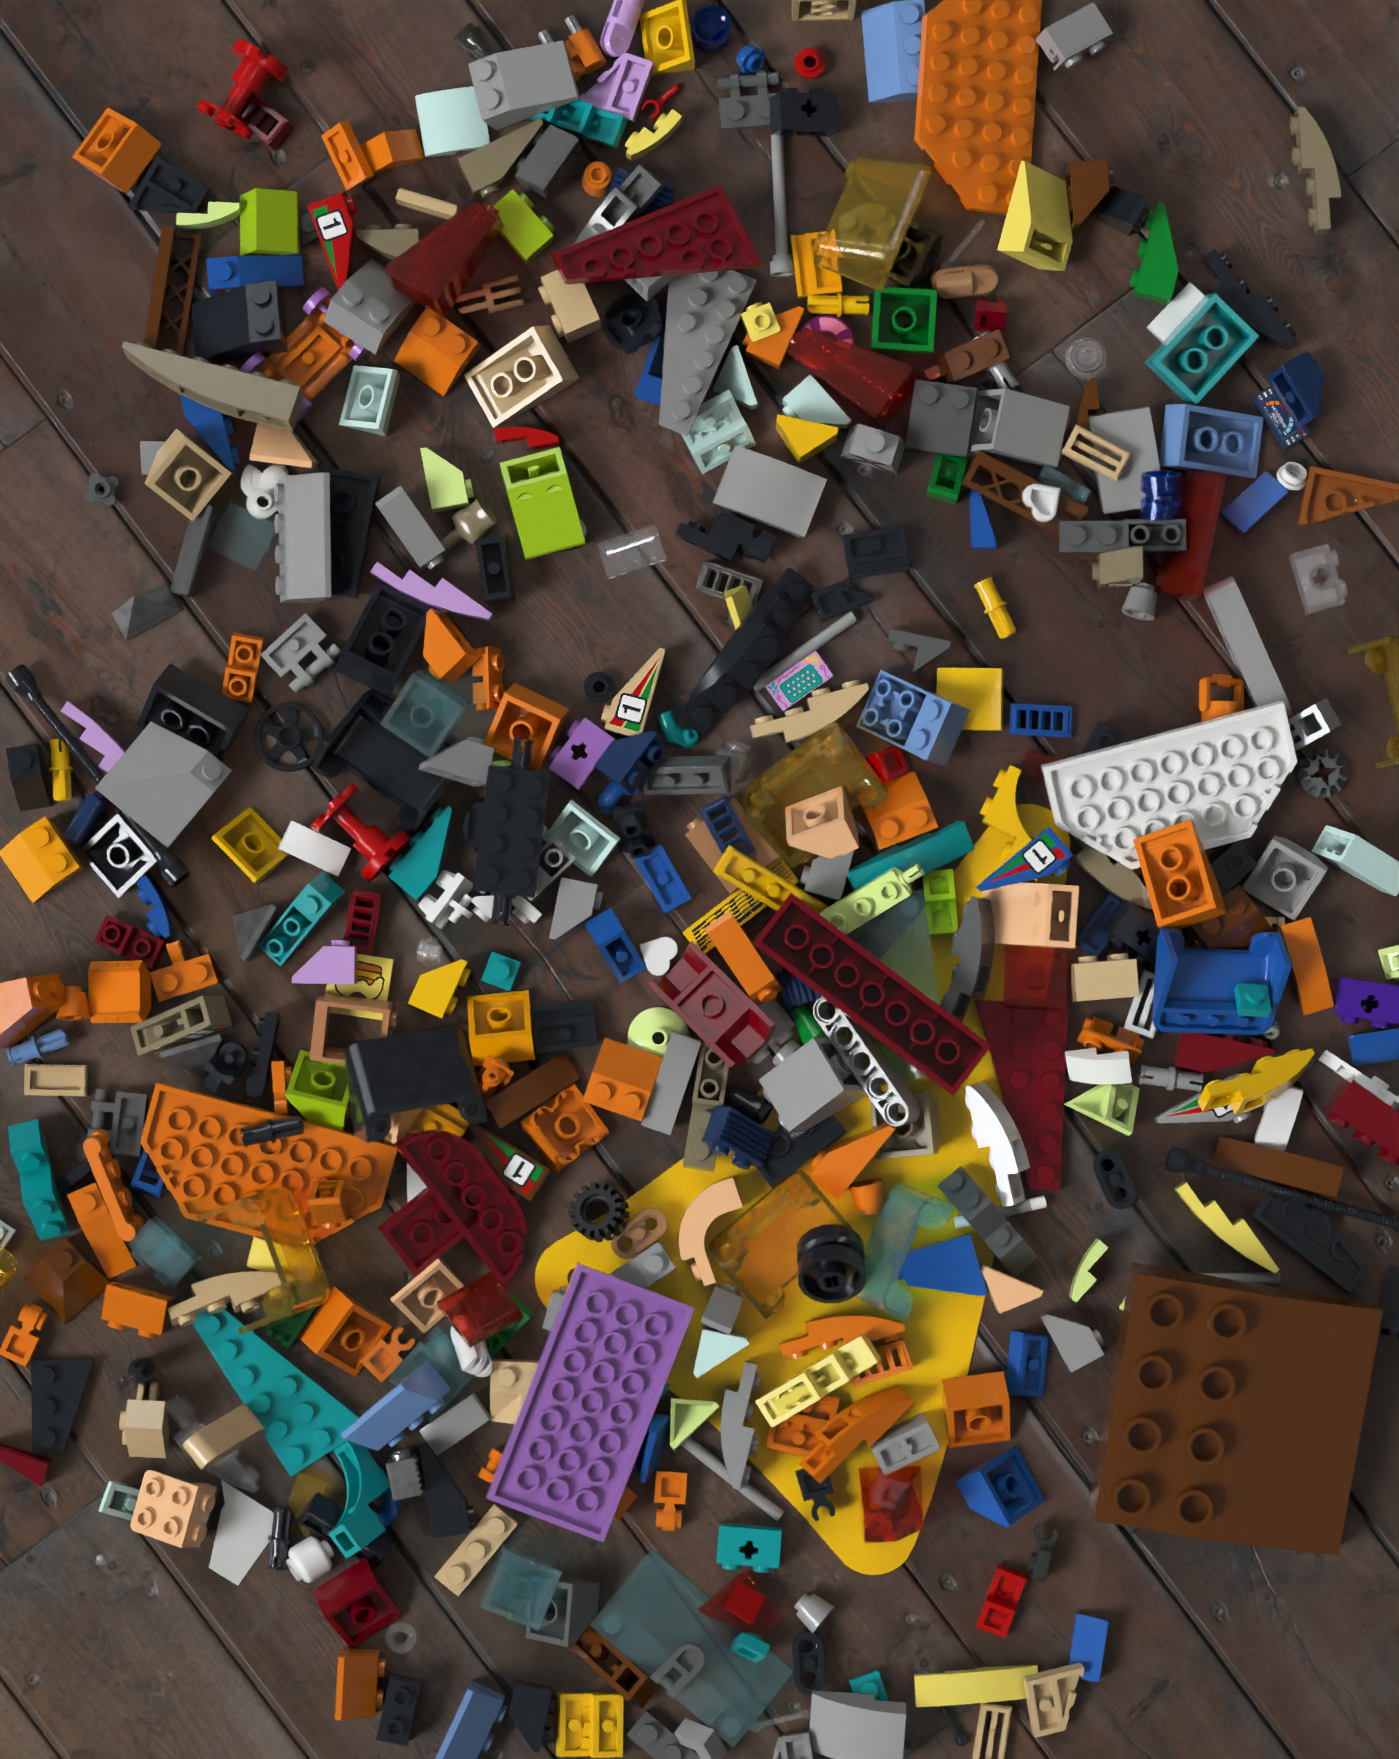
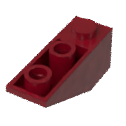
[1172,1032,1275,1073]

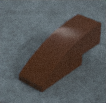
[485,1052,581,1129]

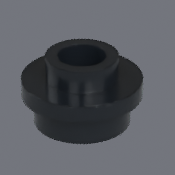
[584,672,615,703]

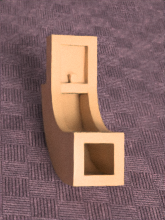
[679,1176,743,1286]

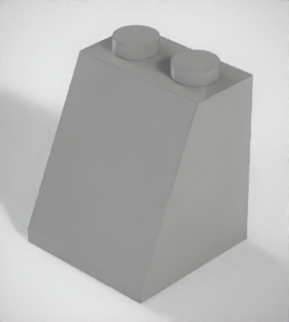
[967,388,1070,468]
[759,1038,867,1132]

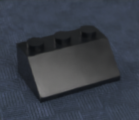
[137,663,250,762]

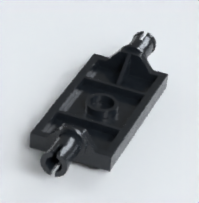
[472,738,551,926]

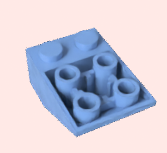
[856,670,970,767]

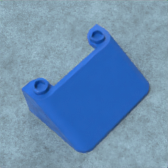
[1152,927,1292,1035]

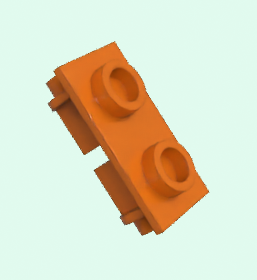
[472,646,505,711]
[1076,1016,1144,1064]
[477,1055,514,1101]

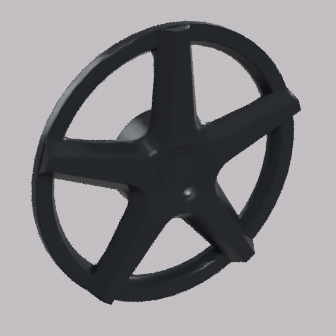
[254,702,324,772]

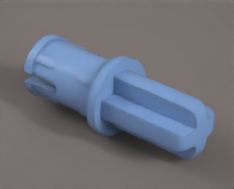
[6,1029,69,1067]

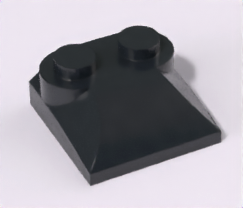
[865,210,943,289]
[78,812,158,898]

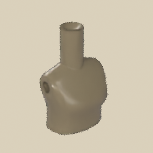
[441,498,498,550]

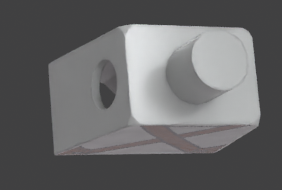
[841,424,905,474]

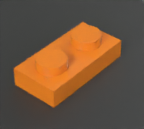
[321,121,374,191]

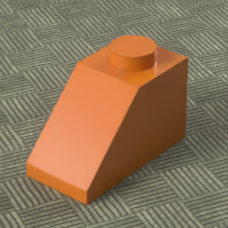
[742,306,805,369]
[423,608,480,682]

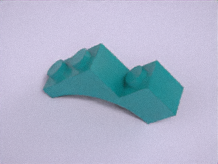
[8,1119,70,1241]
[328,1440,390,1559]

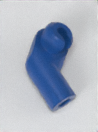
[598,782,639,814]
[375,1487,401,1528]

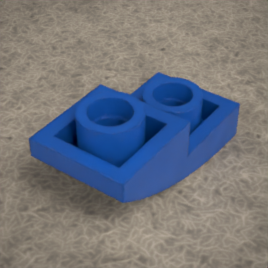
[136,875,173,939]

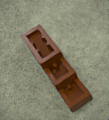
[1212,1136,1344,1198]

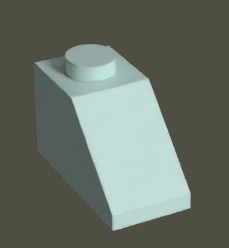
[782,374,852,429]

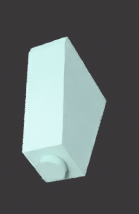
[1311,825,1399,897]

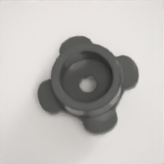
[85,473,119,506]

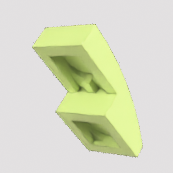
[176,202,241,230]
[1069,1238,1108,1303]

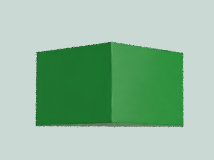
[925,453,968,504]

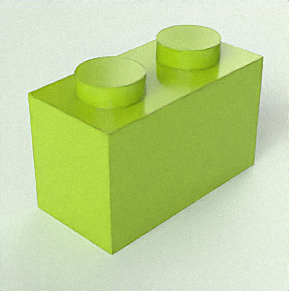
[485,189,555,264]

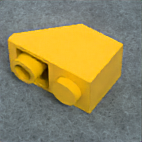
[408,959,471,1019]

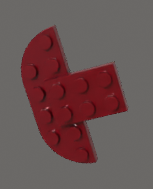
[377,1130,527,1286]

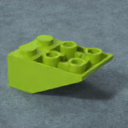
[500,447,586,560]

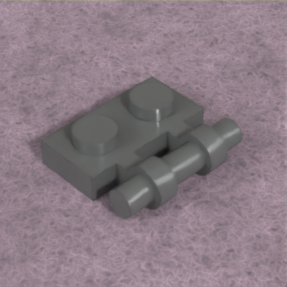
[717,70,779,131]
[87,1088,149,1156]

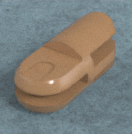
[929,264,999,299]
[455,275,525,314]

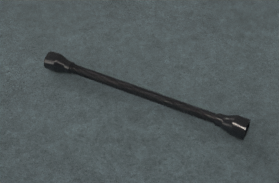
[5,664,191,887]
[1165,1146,1399,1233]

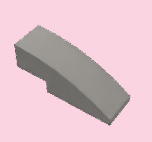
[641,1031,702,1135]

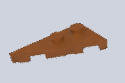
[1297,466,1399,526]

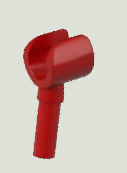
[641,84,680,119]

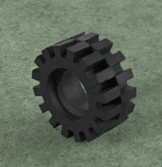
[568,1182,629,1242]

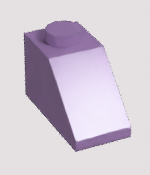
[292,940,357,985]

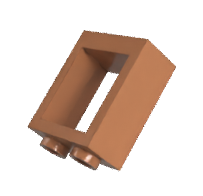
[310,992,398,1064]

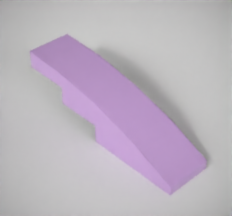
[370,562,494,622]
[61,701,126,772]

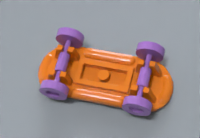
[240,287,369,423]

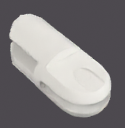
[450,1316,492,1377]

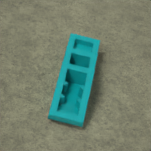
[528,100,628,148]
[846,820,974,892]

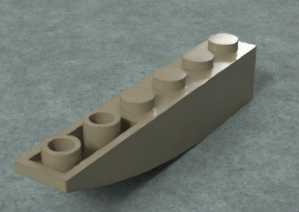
[122,341,304,432]

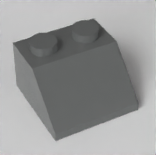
[514,125,582,202]
[905,379,977,457]

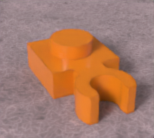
[271,1061,293,1114]
[359,1327,415,1383]

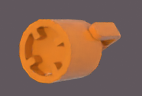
[1199,674,1244,722]

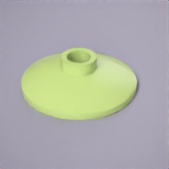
[628,1007,689,1057]

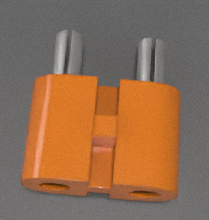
[538,15,606,82]

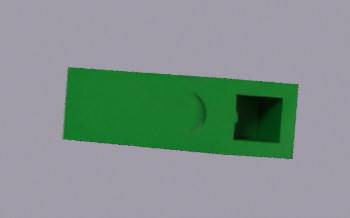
[1129,202,1179,305]

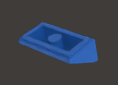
[1221,471,1289,536]
[1348,1028,1399,1066]
[1006,1331,1049,1397]
[636,1414,671,1483]
[1068,1613,1109,1682]

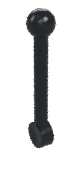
[938,1706,968,1746]

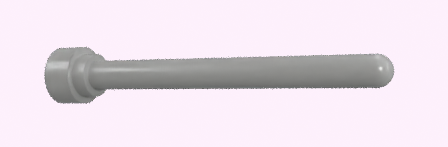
[770,135,795,277]

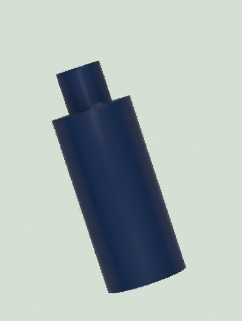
[62,790,108,846]

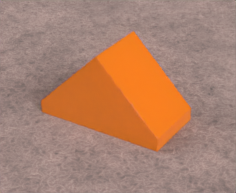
[360,129,425,175]

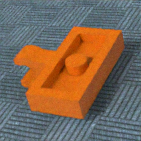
[150,940,219,1002]

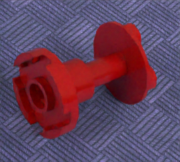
[196,38,289,140]
[310,783,411,883]

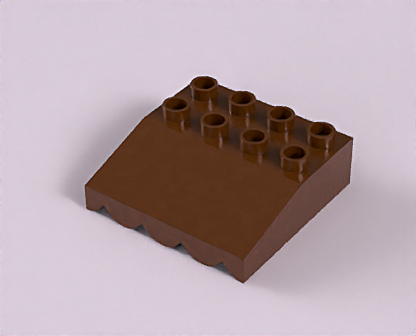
[1089,1262,1383,1555]

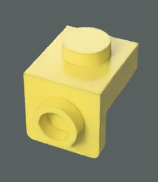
[741,302,780,342]

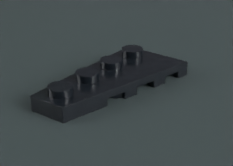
[319,466,381,599]

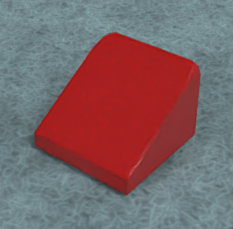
[864,745,911,786]
[723,1581,766,1625]

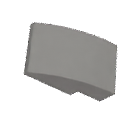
[1088,406,1165,514]
[712,445,827,538]
[809,1690,906,1759]

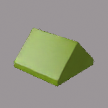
[240,188,300,256]

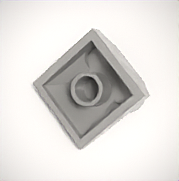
[1242,835,1328,921]

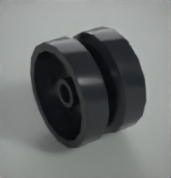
[797,1224,866,1303]

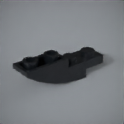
[1202,249,1297,350]

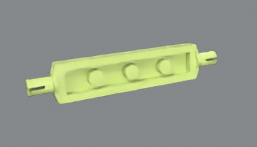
[818,864,924,935]

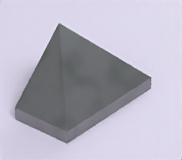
[111,584,181,641]
[232,904,279,962]
[160,1034,225,1078]

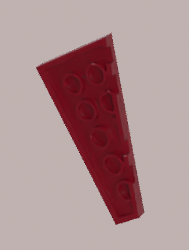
[552,184,762,285]
[974,1000,1068,1191]

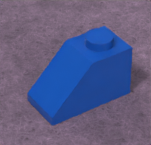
[584,908,647,984]

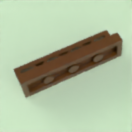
[144,225,202,357]
[962,450,1089,536]

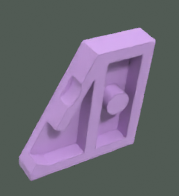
[578,52,655,122]

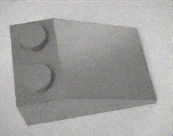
[468,40,580,130]
[323,259,423,355]

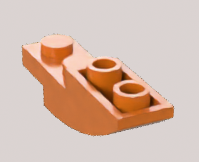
[779,1314,906,1360]
[799,1386,914,1484]

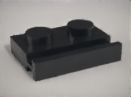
[842,526,911,580]
[530,1000,598,1053]

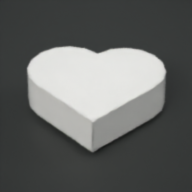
[1022,484,1061,522]
[639,937,678,976]

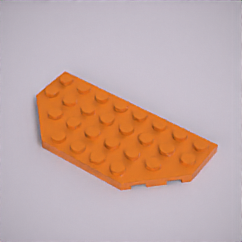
[914,0,1042,215]
[140,1081,397,1250]

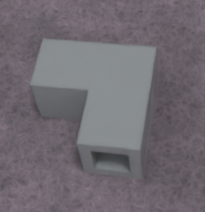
[674,1718,728,1759]

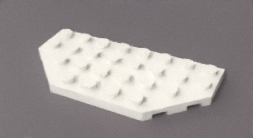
[1041,701,1297,870]

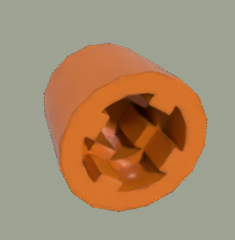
[581,162,615,197]
[56,986,91,1021]
[849,1178,884,1215]

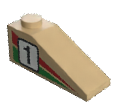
[600,648,666,737]

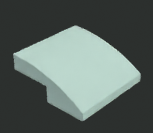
[415,86,490,157]
[681,390,756,475]

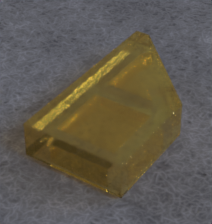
[288,1471,328,1537]

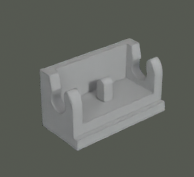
[870,1413,941,1476]

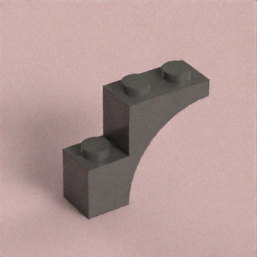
[937,1166,1038,1278]

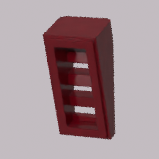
[237,93,294,151]
[343,889,384,956]
[0,1442,53,1487]

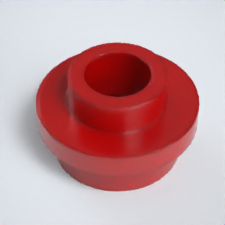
[794,48,825,79]

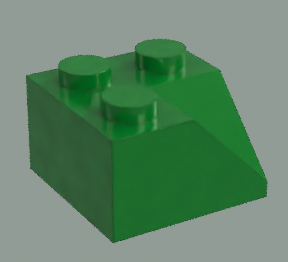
[870,286,937,355]

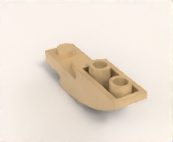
[750,680,869,744]
[167,1271,293,1327]

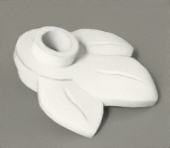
[240,464,289,519]

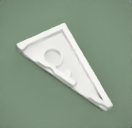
[1318,1050,1399,1112]

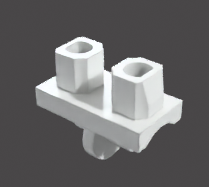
[418,870,473,930]

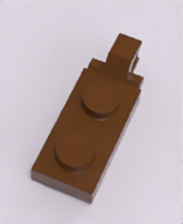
[924,329,1013,383]

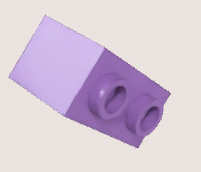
[547,718,615,791]

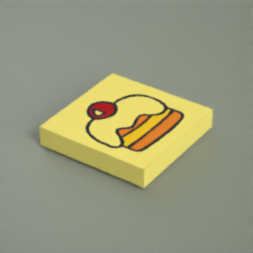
[326,954,394,1020]

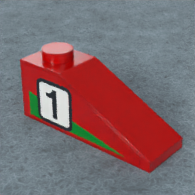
[307,189,358,290]

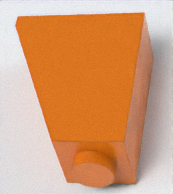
[704,911,783,1006]

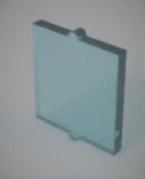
[207,501,276,572]

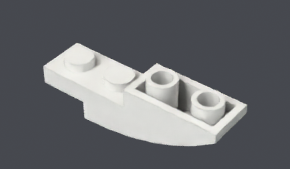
[965,1081,1030,1207]

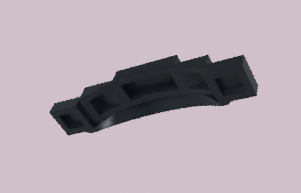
[677,567,815,736]

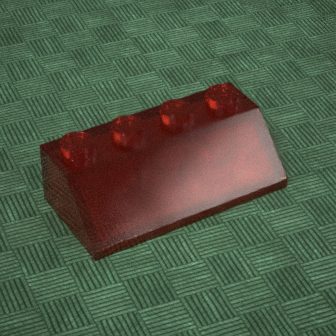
[1155,470,1227,602]

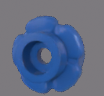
[736,44,765,75]

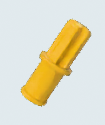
[807,292,869,317]
[974,577,1016,639]
[49,739,74,802]

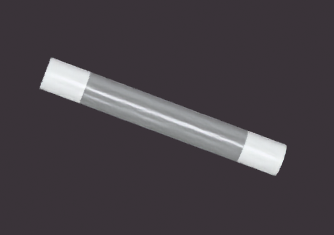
[953,1195,1047,1229]

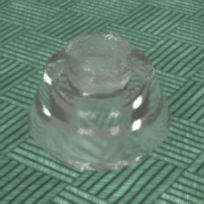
[1065,337,1107,379]

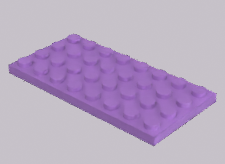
[486,1262,695,1542]

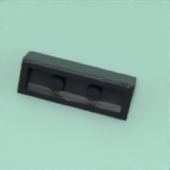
[296,1492,394,1569]

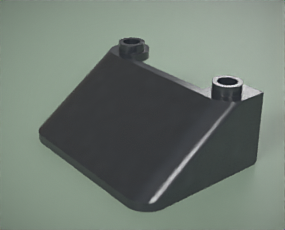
[311,689,455,839]
[345,1025,487,1143]

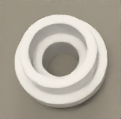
[1277,462,1307,490]

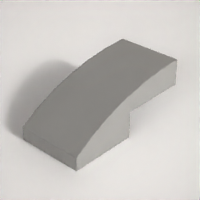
[419,1393,491,1456]

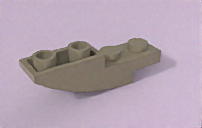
[1290,107,1341,235]
[356,224,482,270]
[1071,835,1153,912]
[683,1042,730,1172]

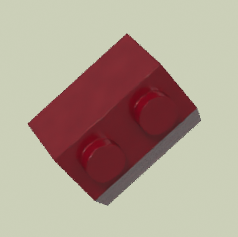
[313,1558,404,1648]

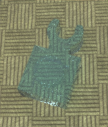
[1037,464,1091,504]

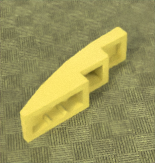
[1174,1181,1280,1273]
[755,1332,881,1428]
[914,1665,1038,1707]

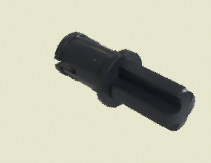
[240,1116,304,1147]
[128,1358,154,1383]
[267,1507,293,1571]

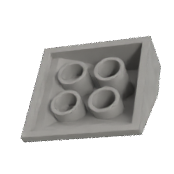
[95,722,232,848]

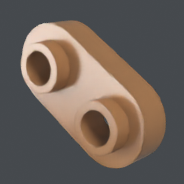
[611,1208,667,1259]

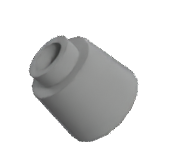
[1121,582,1157,621]
[794,1593,835,1633]

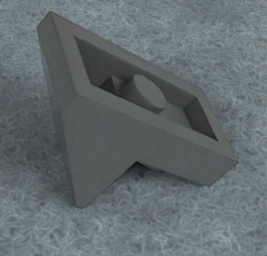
[887,629,951,674]

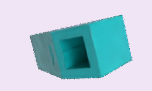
[388,806,454,901]
[258,871,345,966]

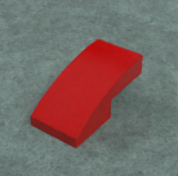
[494,427,560,451]
[976,1564,1028,1638]

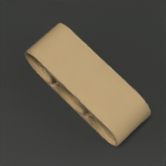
[182,1403,265,1470]

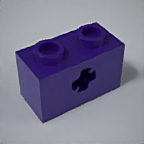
[1333,978,1399,1029]

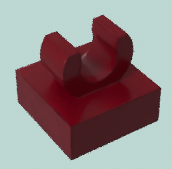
[973,296,1008,333]

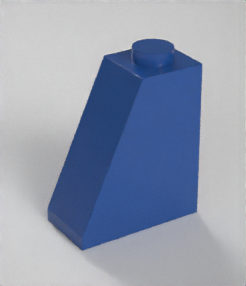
[893,1233,988,1296]

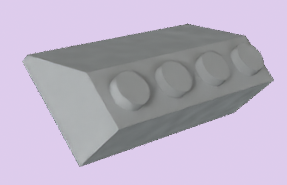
[274,473,331,603]

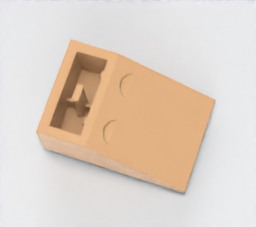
[982,882,1079,949]

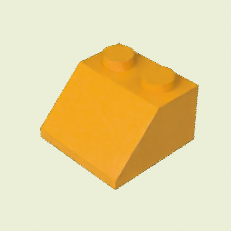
[0,816,85,904]
[467,990,535,1066]

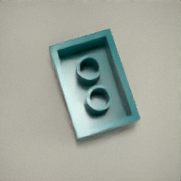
[1144,293,1259,405]

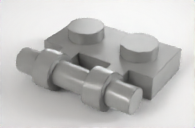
[260,613,342,694]

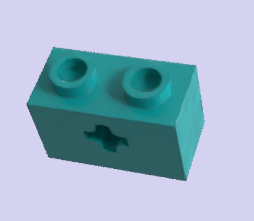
[716,1522,782,1573]

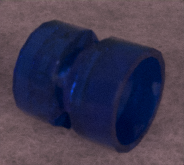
[691,4,731,54]
[1140,471,1182,521]

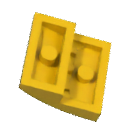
[936,668,1004,731]
[556,1692,624,1758]

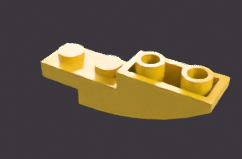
[1198,1048,1315,1115]

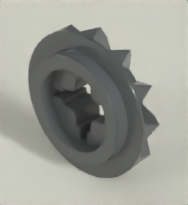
[1298,748,1348,798]

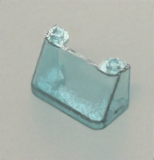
[855,1183,955,1322]

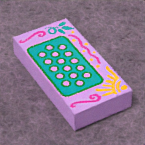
[765,651,833,712]

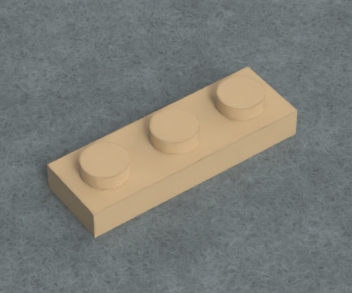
[434,1503,518,1597]

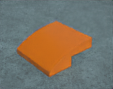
[765,1384,840,1458]

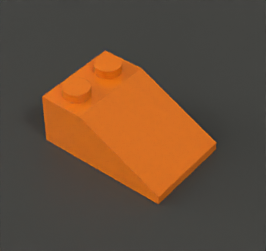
[1133,819,1226,930]

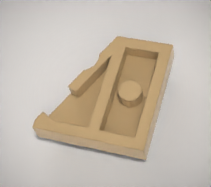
[1023,1662,1084,1738]

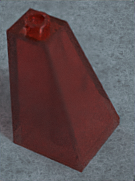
[384,201,504,318]
[787,328,920,428]
[858,1466,923,1543]

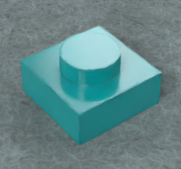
[481,952,521,991]
[1234,983,1272,1018]
[729,1632,770,1663]
[849,1669,889,1701]

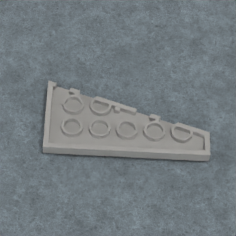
[659,270,757,437]

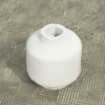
[286,1536,334,1583]

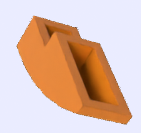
[1278,917,1334,1016]

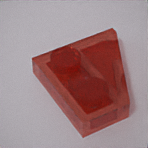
[697,1570,784,1637]

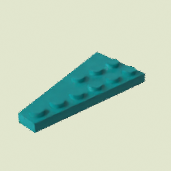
[192,1308,359,1477]

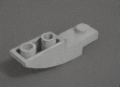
[720,1362,762,1490]

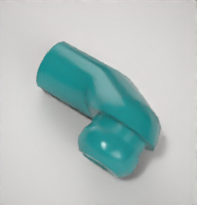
[657,711,698,748]

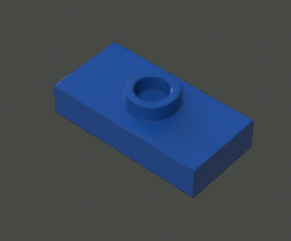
[634,845,692,914]

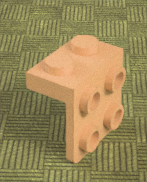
[130,1470,217,1548]

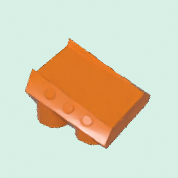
[88,960,151,1023]
[520,1084,610,1172]

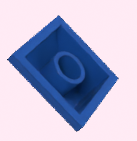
[955,1445,1045,1528]

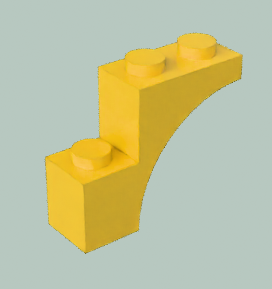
[980,765,1038,882]

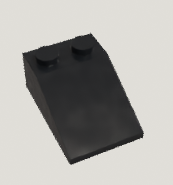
[191,281,288,362]
[335,582,434,698]

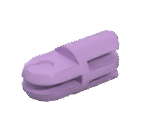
[600,0,645,57]

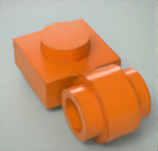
[0,1304,49,1367]
[654,1470,687,1531]

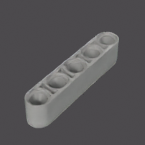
[1203,576,1293,717]
[813,997,920,1126]

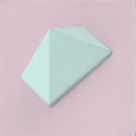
[712,345,757,410]

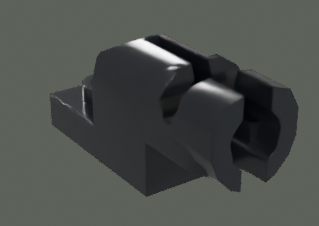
[675,513,778,564]

